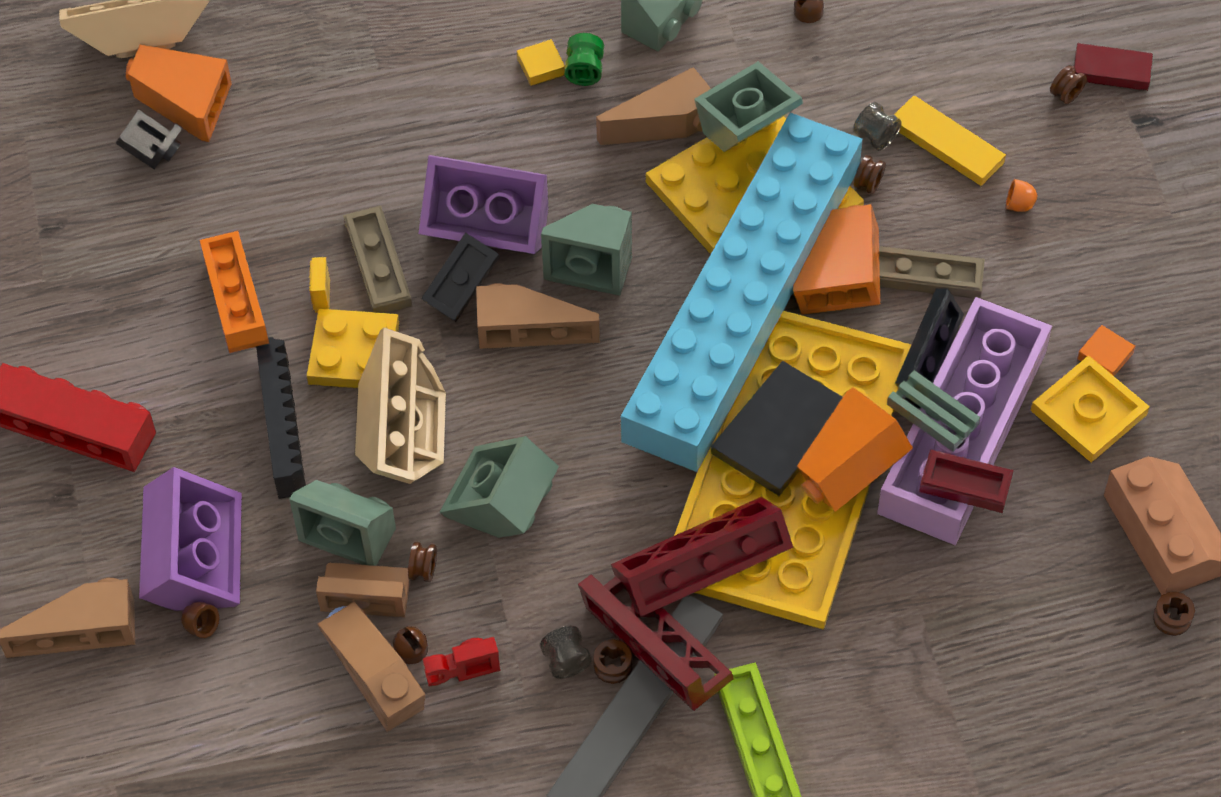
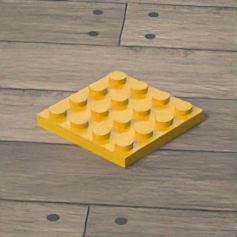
[646,117,864,254]

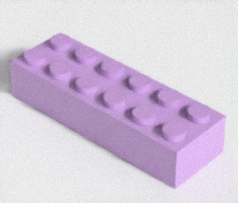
[877,297,1052,546]

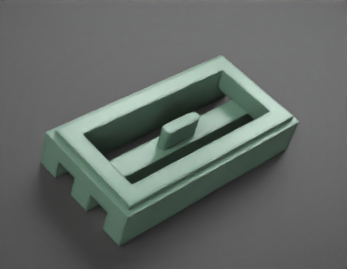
[887,370,981,452]

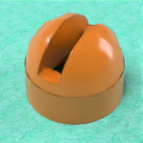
[1006,179,1037,212]

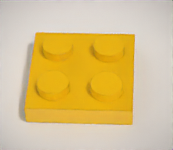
[307,309,399,388]
[1031,355,1150,463]

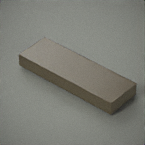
[343,206,412,313]
[879,246,985,299]

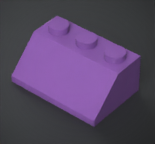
[419,155,548,254]
[139,467,242,611]

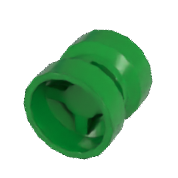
[564,33,605,86]

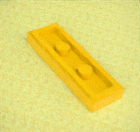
[889,95,1006,186]

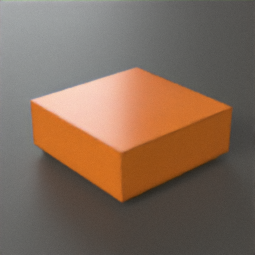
[1077,325,1135,376]

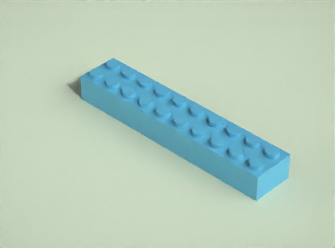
[621,113,862,472]

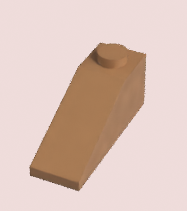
[596,67,711,145]
[476,283,600,349]
[0,578,135,658]
[318,602,426,732]

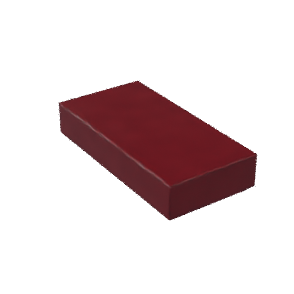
[1074,43,1153,91]
[919,449,1014,513]

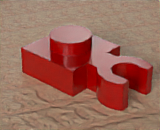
[423,637,500,686]

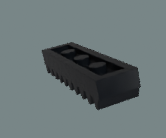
[256,337,306,499]

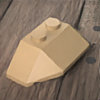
[59,0,210,58]
[355,327,446,484]

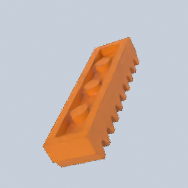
[200,231,269,353]

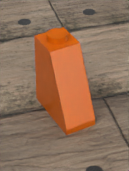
[126,45,232,142]
[793,204,881,315]
[797,387,913,512]

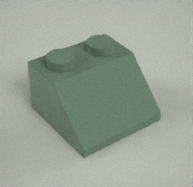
[621,0,702,52]
[694,62,803,152]
[541,204,632,296]
[440,436,559,538]
[289,480,396,566]

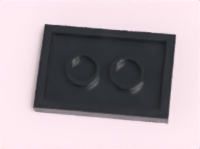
[711,361,843,496]

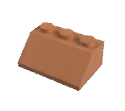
[1104,456,1221,595]

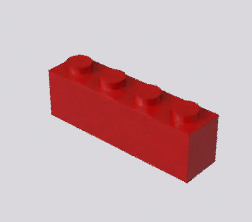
[0,363,156,472]

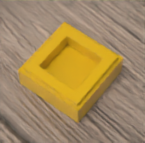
[517,39,565,86]
[309,257,330,313]

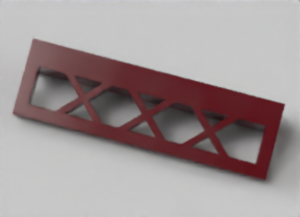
[611,497,793,617]
[578,574,734,711]

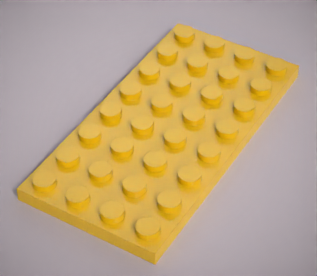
[674,311,911,630]

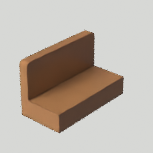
[316,563,410,617]

